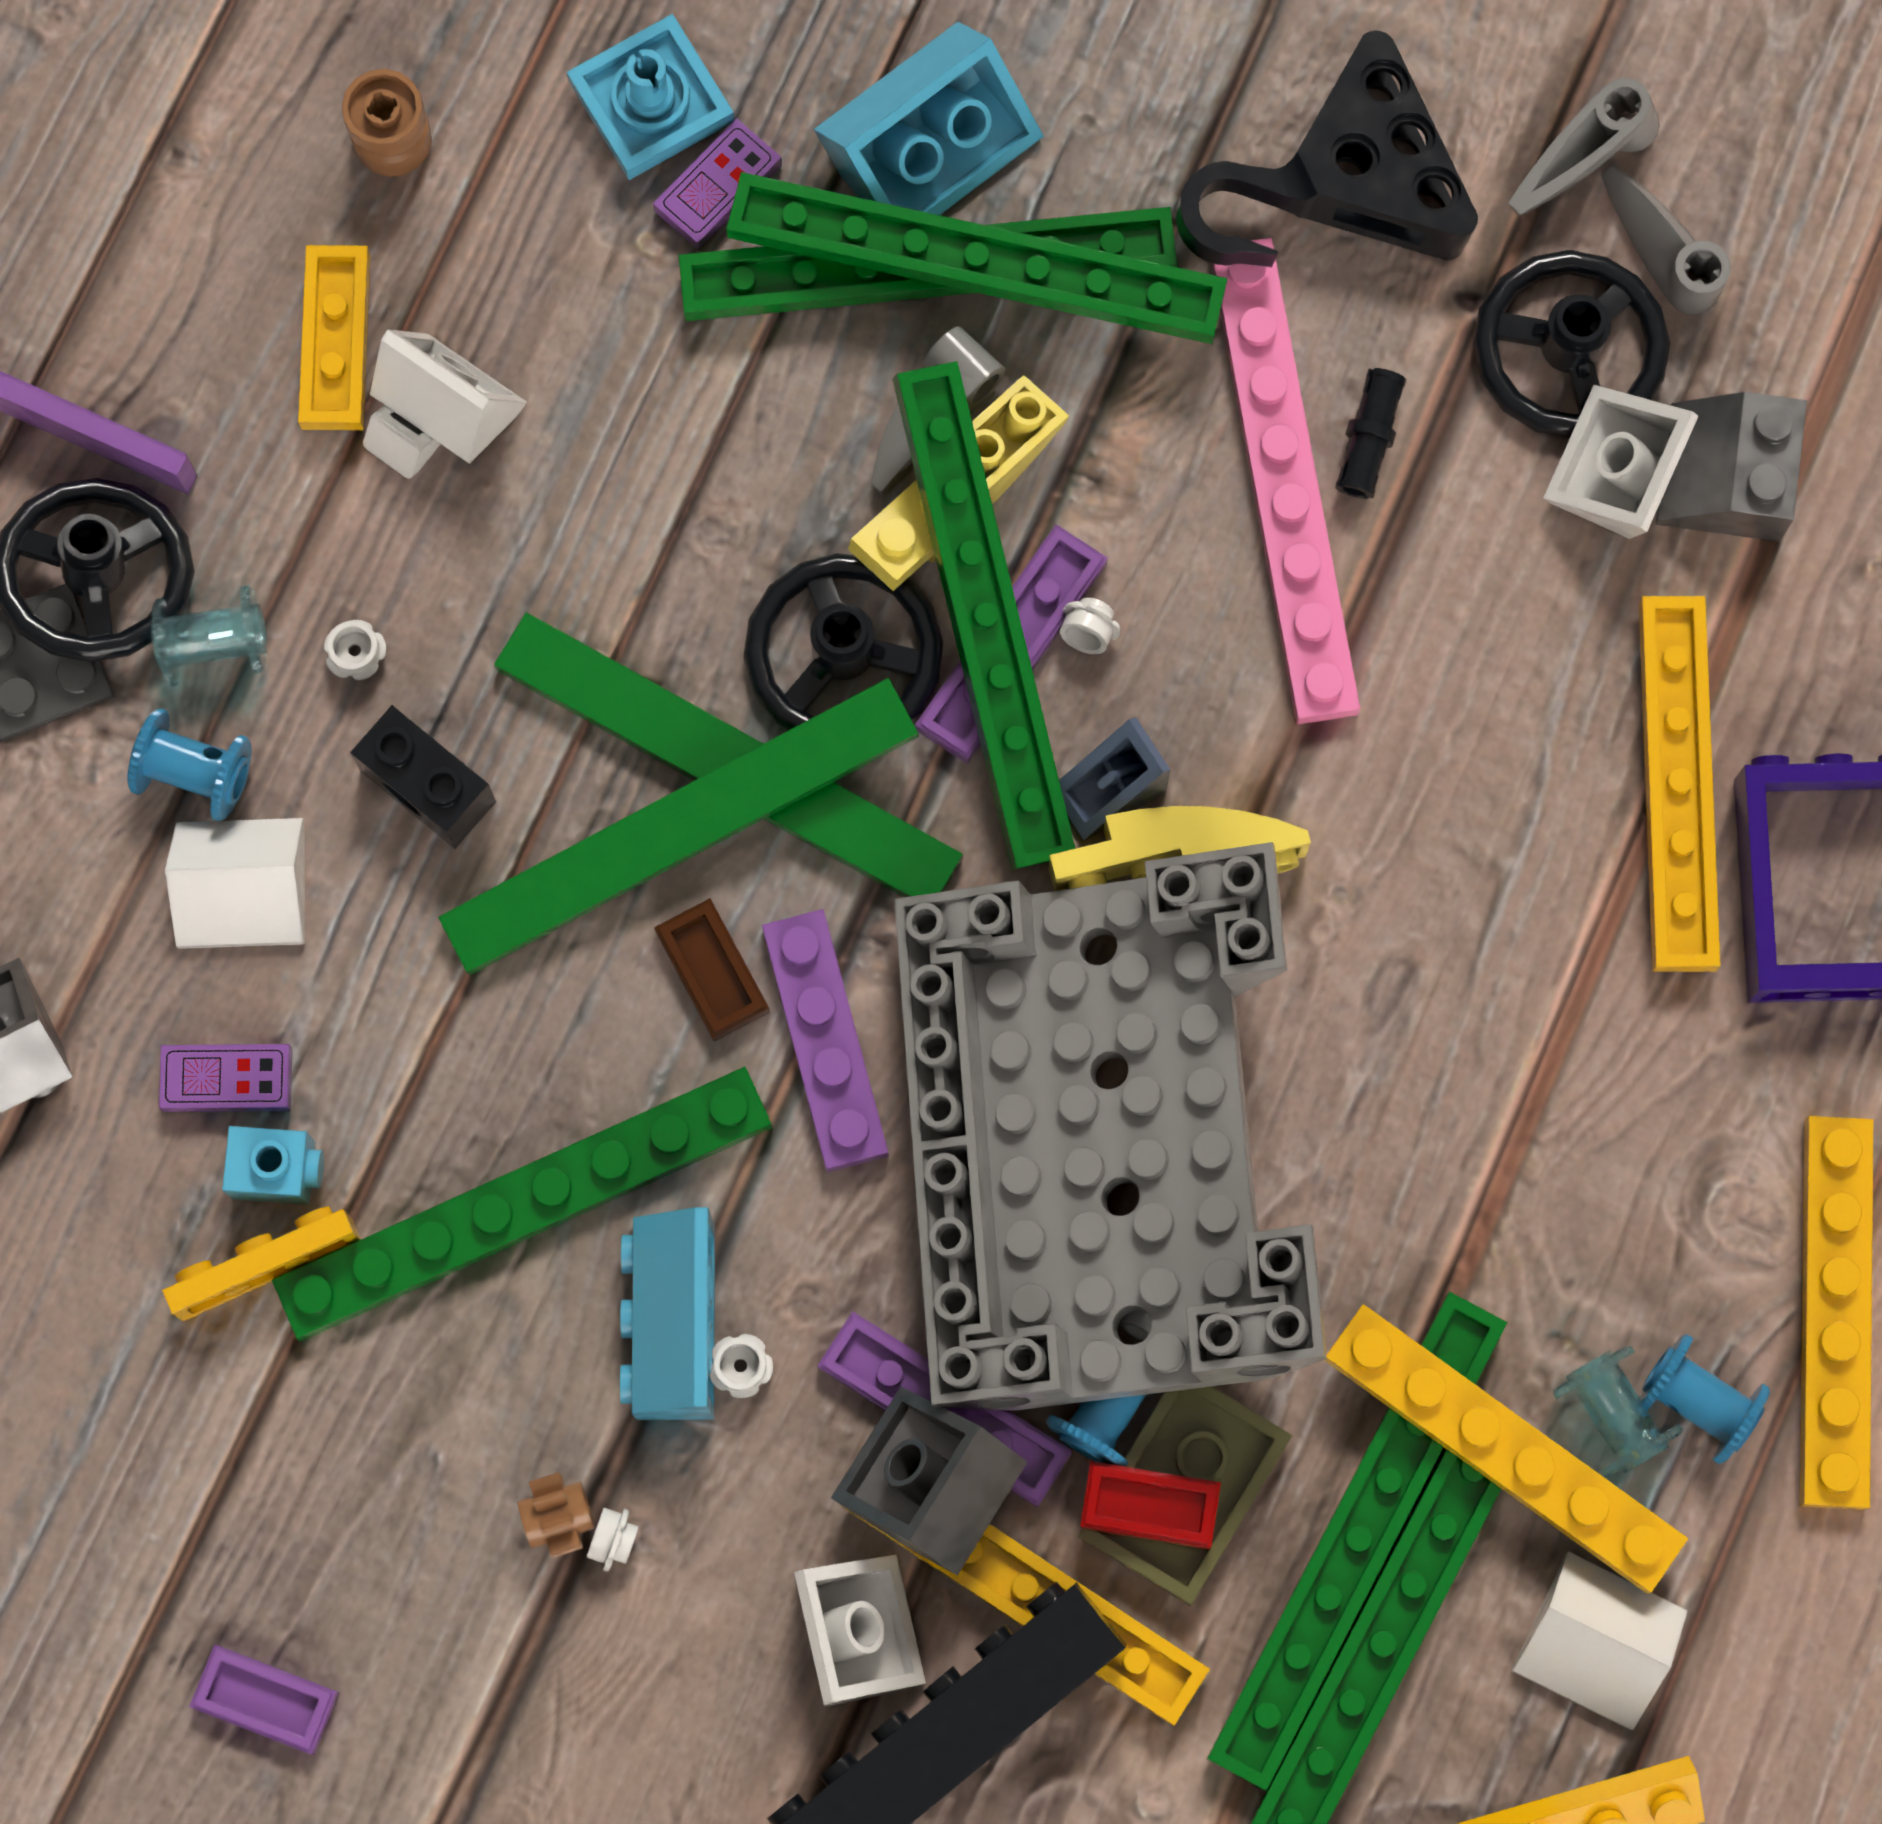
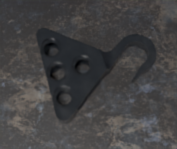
[1176,30,1478,267]

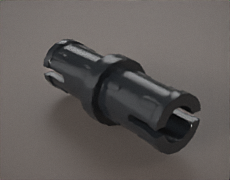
[1335,368,1407,499]

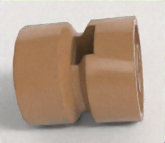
[342,69,432,177]

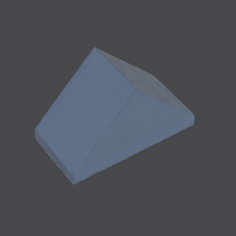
[1059,717,1170,840]

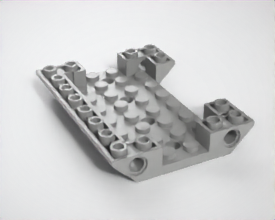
[894,842,1327,1411]

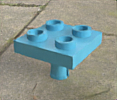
[566,14,735,180]

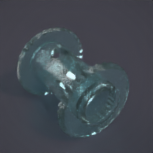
[151,585,268,687]
[1553,1346,1683,1478]

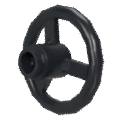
[1473,250,1670,438]
[0,478,195,662]
[743,553,944,730]

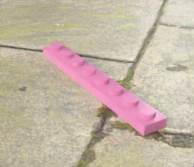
[1211,238,1360,725]

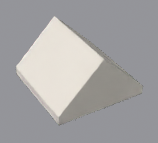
[370,329,527,464]
[1543,385,1698,539]
[165,818,305,949]
[1511,1551,1687,1731]
[794,1554,926,1708]

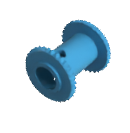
[127,708,252,821]
[1636,1334,1770,1464]
[1046,1395,1146,1467]

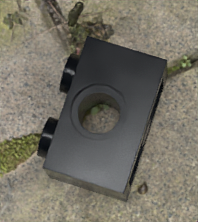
[350,705,496,849]

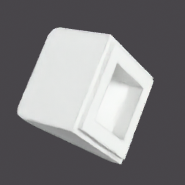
[363,405,440,479]

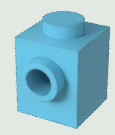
[222,1126,324,1205]

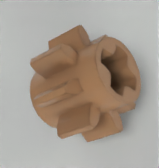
[517,1472,595,1558]

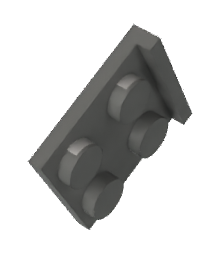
[0,584,114,743]

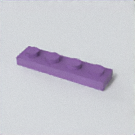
[762,909,889,1173]

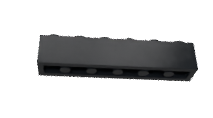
[767,1581,1127,1824]

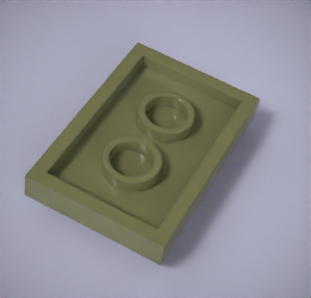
[1078,1386,1293,1606]

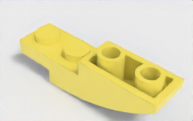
[848,375,1069,591]
[1048,806,1311,891]

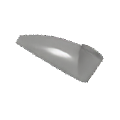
[1508,78,1660,216]
[1601,165,1730,315]
[871,326,1006,497]

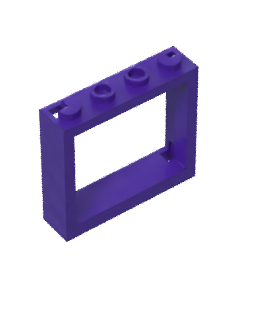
[1734,753,1882,1003]

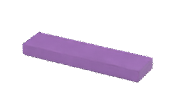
[0,371,197,495]
[915,525,1108,764]
[817,1311,1073,1508]

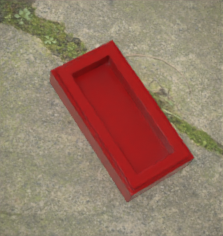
[1080,1461,1221,1550]

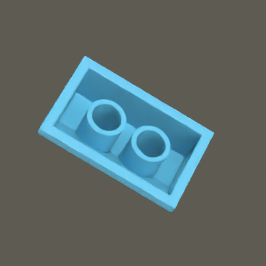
[813,21,1044,215]
[620,1207,715,1420]

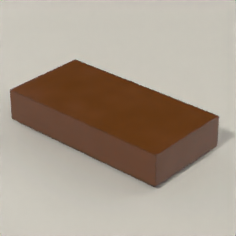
[654,898,770,1042]

